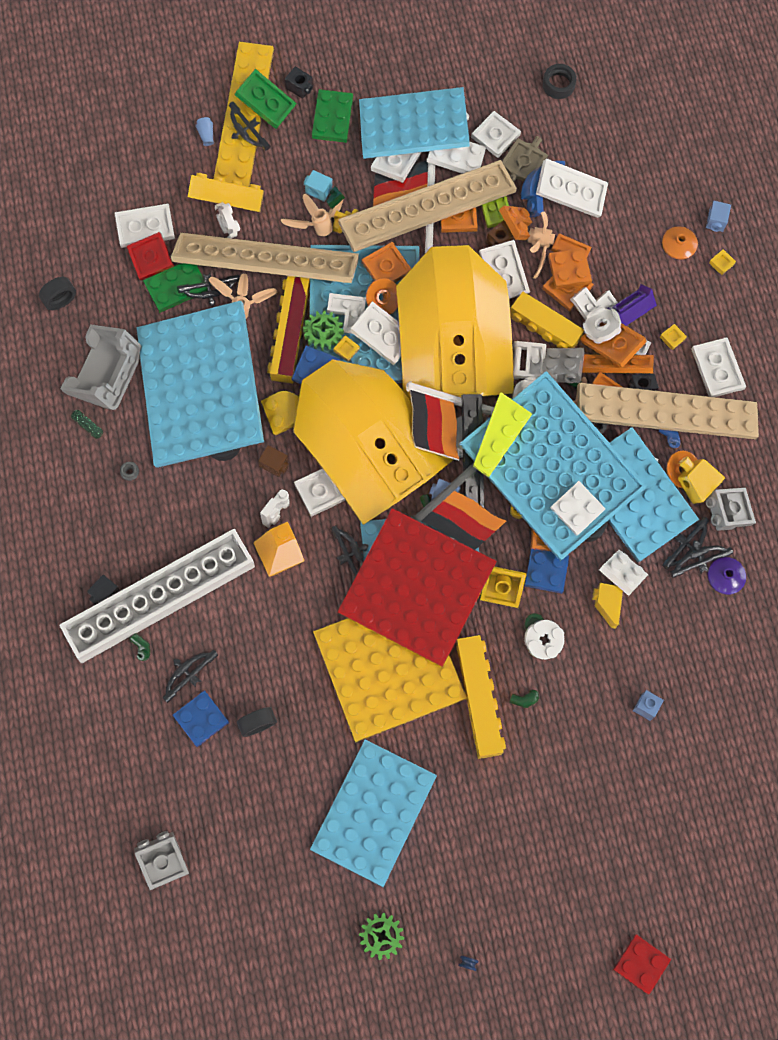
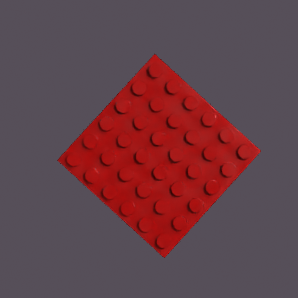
[338,508,497,667]

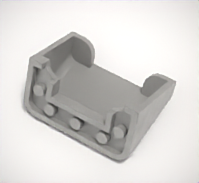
[61,325,142,410]

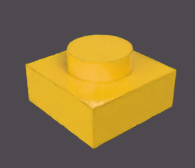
[709,250,736,275]
[660,324,687,350]
[333,335,360,362]

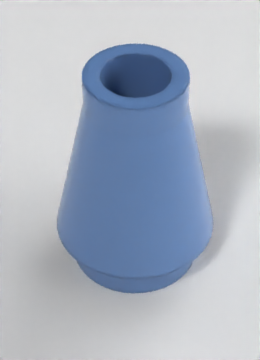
[196,117,214,146]

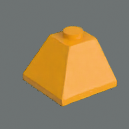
[253,522,304,577]

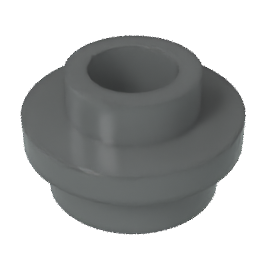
[120,462,139,481]

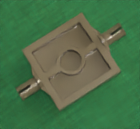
[502,136,548,182]

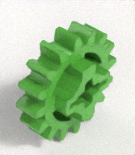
[303,310,344,351]
[359,913,404,960]

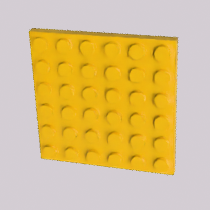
[313,618,467,743]

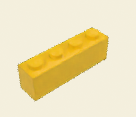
[188,173,264,212]
[510,291,584,348]

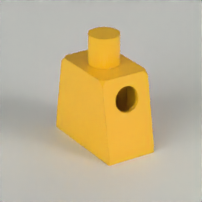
[678,456,725,504]

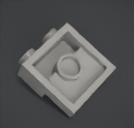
[541,348,585,383]
[706,488,756,531]
[134,831,189,890]

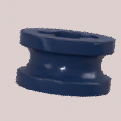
[458,956,479,971]

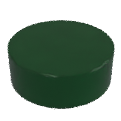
[524,613,544,630]

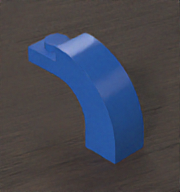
[521,161,565,218]

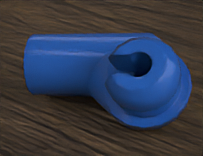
[658,429,680,448]

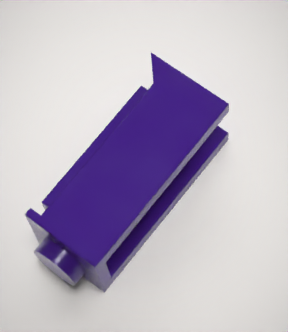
[607,284,657,326]

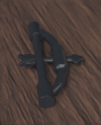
[229,101,271,151]
[177,273,240,307]
[662,517,709,570]
[330,525,369,579]
[670,540,733,578]
[162,649,218,703]

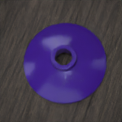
[708,557,746,595]

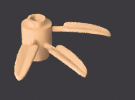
[281,194,343,236]
[528,212,555,279]
[208,273,277,319]

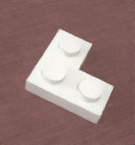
[570,287,618,321]
[327,293,366,334]

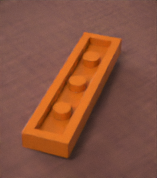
[582,355,654,373]

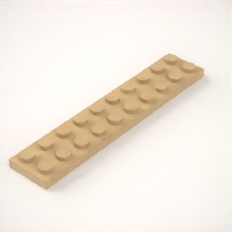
[338,160,517,252]
[171,233,359,283]
[577,383,759,439]

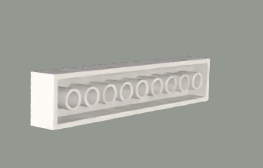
[59,529,255,663]

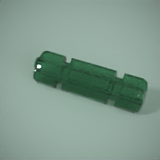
[71,410,104,439]

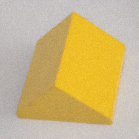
[480,567,526,608]

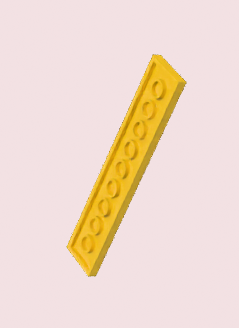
[213,42,274,187]

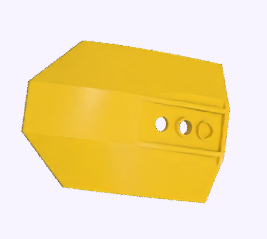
[396,245,514,399]
[293,359,453,525]

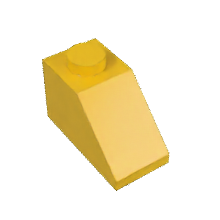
[592,583,623,629]

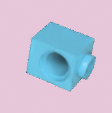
[304,170,332,202]

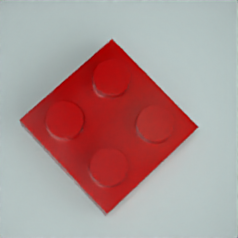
[127,232,174,280]
[613,934,671,995]

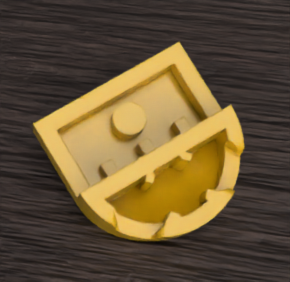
[261,391,299,435]

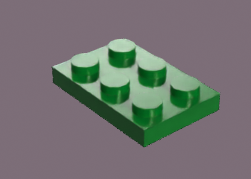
[234,69,297,129]
[312,89,353,143]
[143,263,208,313]

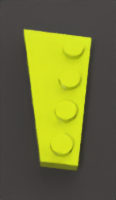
[473,392,532,477]

